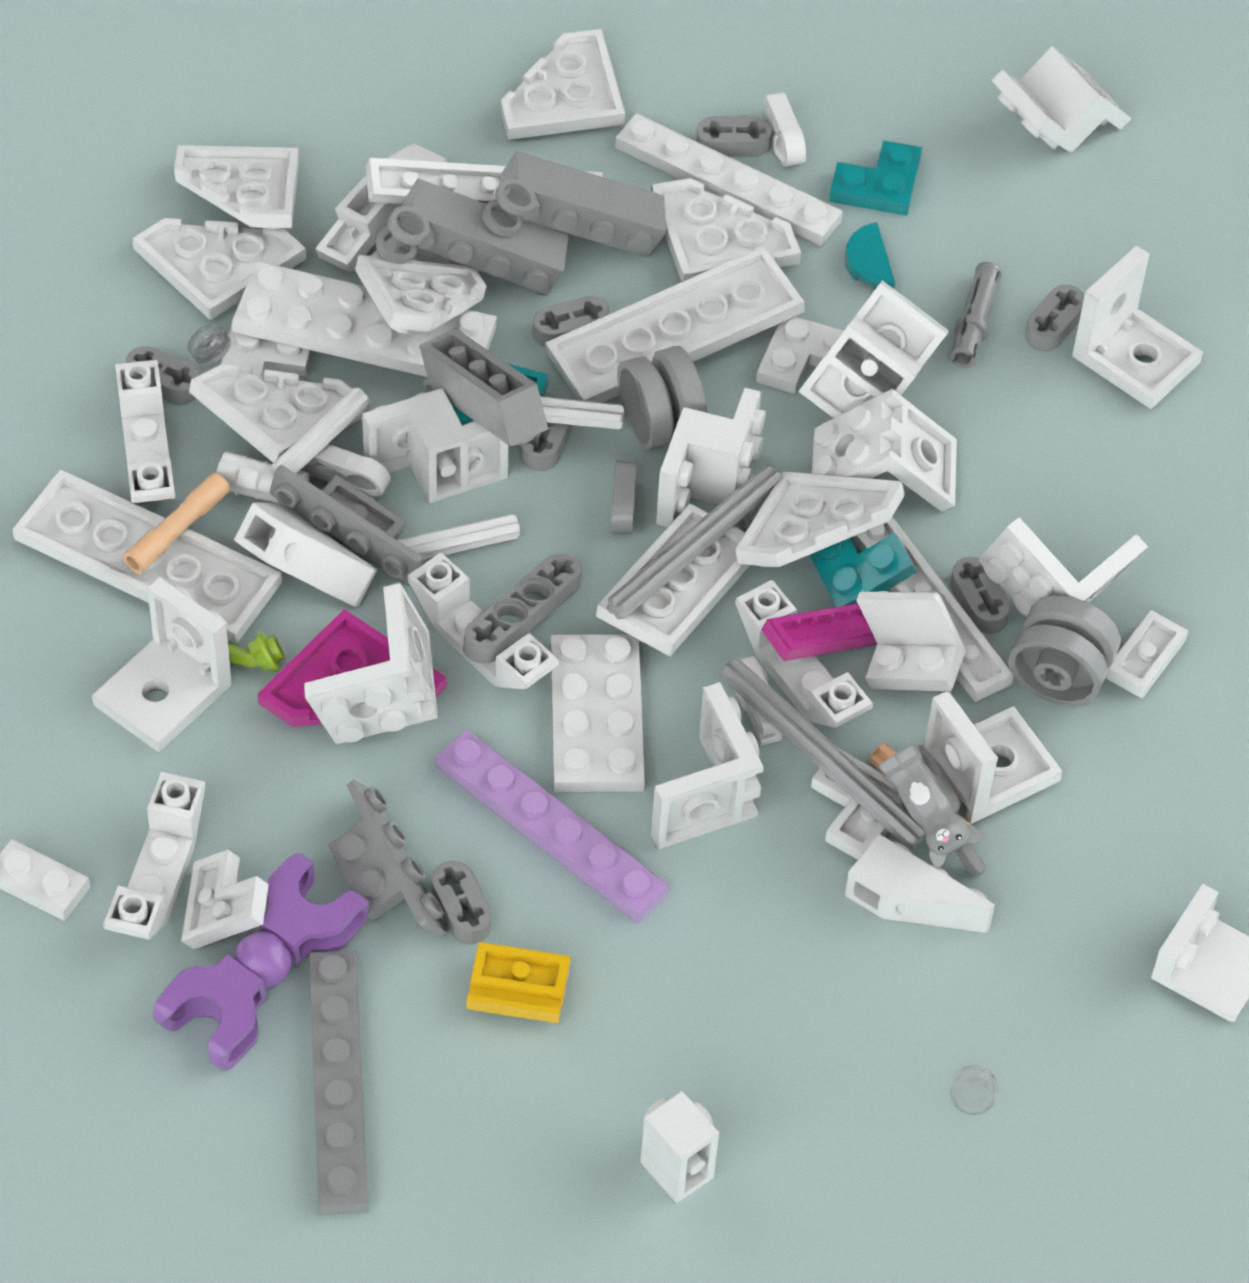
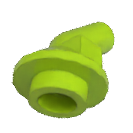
[228,631,285,672]

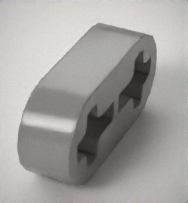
[696,116,772,157]
[1025,285,1084,351]
[533,296,610,347]
[126,346,200,404]
[521,397,572,471]
[611,461,637,534]
[950,557,1010,634]
[431,861,491,944]

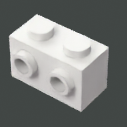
[640,1091,719,1204]

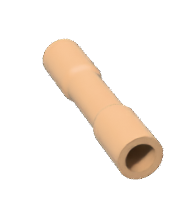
[123,473,230,574]

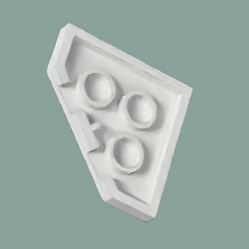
[501,29,625,140]
[174,145,299,230]
[651,178,801,282]
[132,218,307,320]
[355,255,487,334]
[189,364,369,463]
[735,472,905,568]

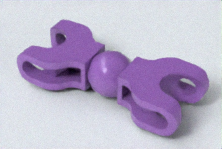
[153,853,369,1070]

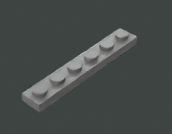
[309,950,368,1215]

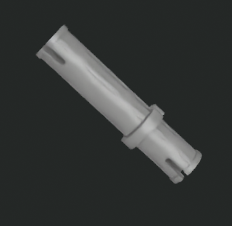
[950,262,1002,368]

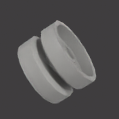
[617,346,707,450]
[1008,595,1121,706]

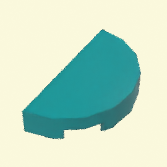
[845,222,895,290]

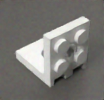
[1072,245,1203,409]
[812,389,957,512]
[978,517,1148,616]
[92,576,232,753]
[304,583,438,745]
[651,682,764,849]
[924,691,1063,824]

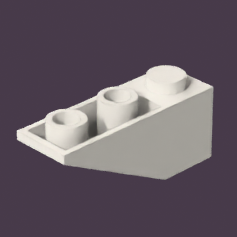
[234,503,377,607]
[845,834,995,933]

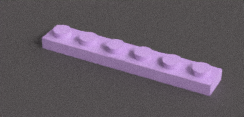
[436,729,669,924]

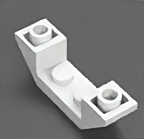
[115,360,175,503]
[408,552,559,689]
[735,580,873,728]
[103,772,206,940]

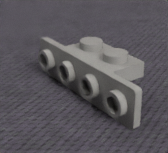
[270,465,423,586]
[328,780,448,937]

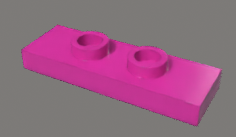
[761,603,877,662]

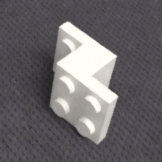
[991,46,1132,154]
[798,280,949,418]
[362,388,508,504]
[656,388,766,527]

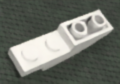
[315,143,447,274]

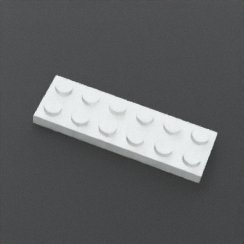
[545,246,805,403]
[232,261,497,377]
[12,469,283,645]

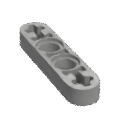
[463,554,582,663]

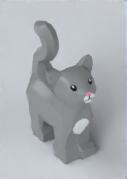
[878,744,986,875]

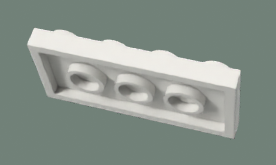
[596,504,750,657]
[550,634,645,792]

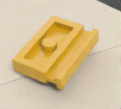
[466,942,571,1024]

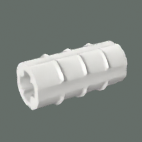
[216,452,309,503]

